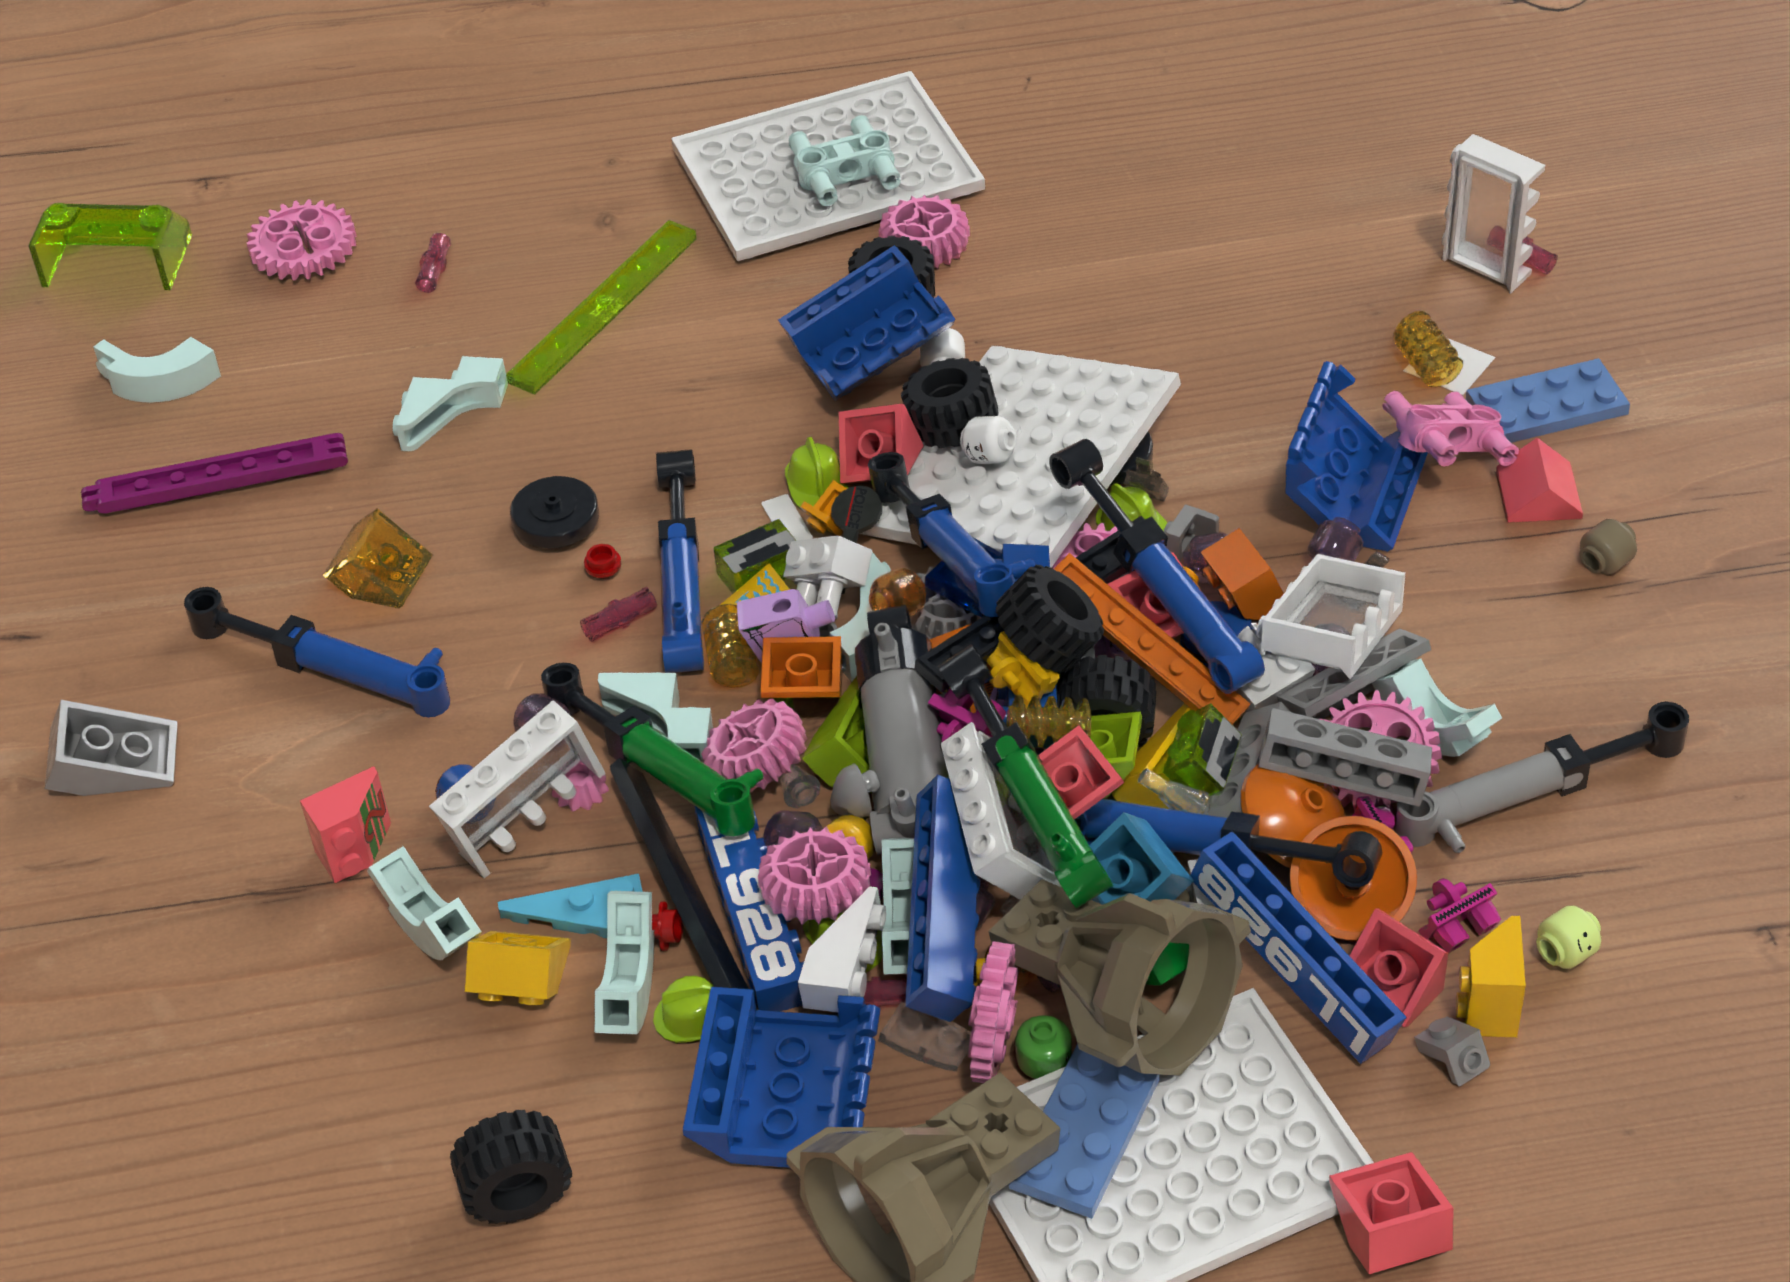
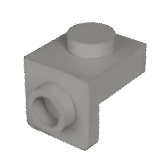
[1164,504,1219,562]
[1414,1016,1490,1086]

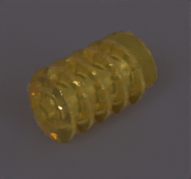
[1393,311,1463,387]
[701,604,759,688]
[1006,694,1091,748]

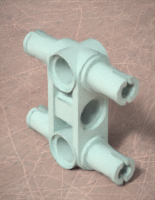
[788,115,901,206]

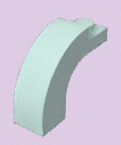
[93,337,221,403]
[1372,658,1502,757]
[881,838,914,974]
[367,846,482,960]
[595,891,655,1034]

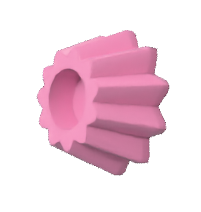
[552,761,609,812]

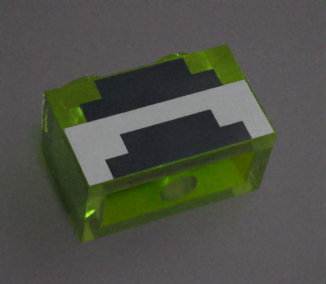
[713,519,796,594]
[1163,703,1242,803]

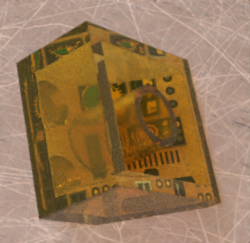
[323,509,433,609]

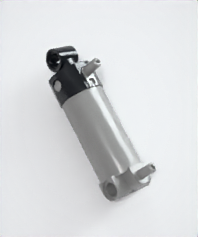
[855,605,947,855]

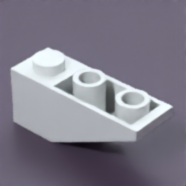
[798,887,886,1012]

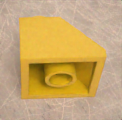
[1456,916,1526,1038]
[465,931,571,1005]

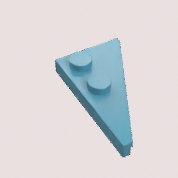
[498,874,643,938]

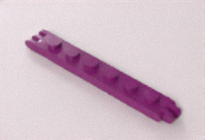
[81,433,348,513]

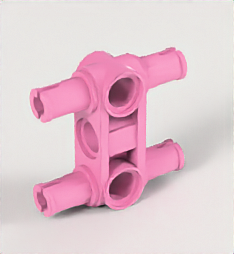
[1382,391,1519,467]

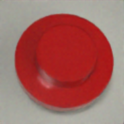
[584,544,621,578]

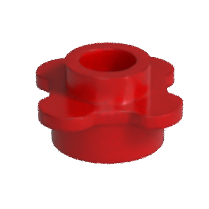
[652,901,683,951]

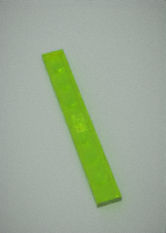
[506,220,697,395]

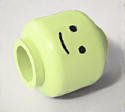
[1536,906,1601,969]

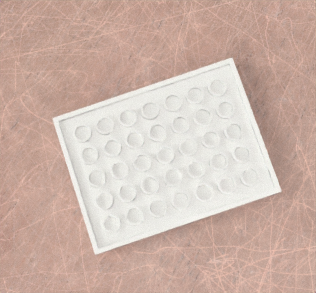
[671,71,985,261]
[859,346,1181,568]
[989,988,1374,1282]

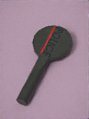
[831,486,883,595]

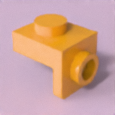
[800,480,847,536]

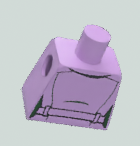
[737,589,835,664]

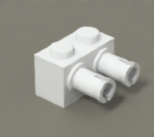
[783,535,873,619]
[1236,622,1315,723]

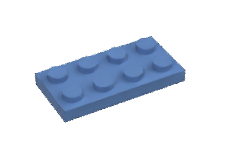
[1465,358,1630,443]
[1009,1044,1160,1219]

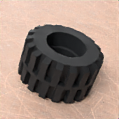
[848,236,935,298]
[901,358,999,448]
[996,565,1104,672]
[1057,655,1157,747]
[450,1110,572,1224]

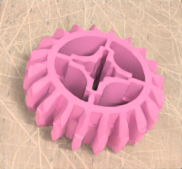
[879,194,970,269]
[701,698,808,793]
[758,826,871,925]

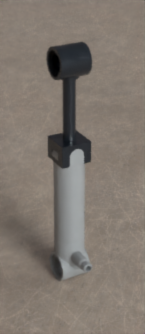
[1395,701,1689,853]

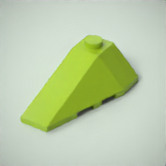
[802,676,872,793]

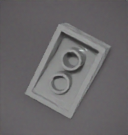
[45,700,177,796]

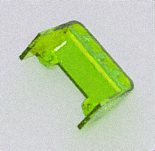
[28,203,192,290]

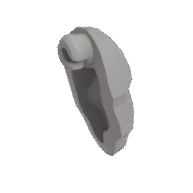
[830,764,880,821]

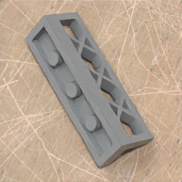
[1277,628,1431,719]

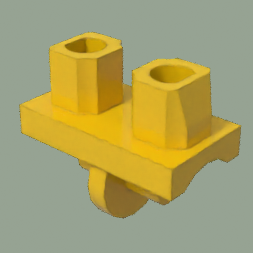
[986,631,1059,709]

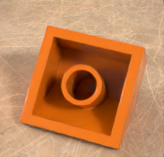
[1200,528,1284,620]
[761,636,843,698]

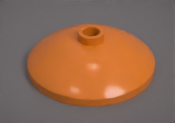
[1241,764,1345,868]
[1290,816,1417,941]

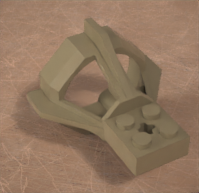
[988,879,1251,1076]
[787,1072,1060,1282]

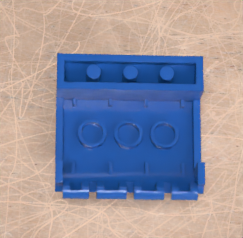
[778,245,956,401]
[1285,361,1428,552]
[683,987,881,1168]

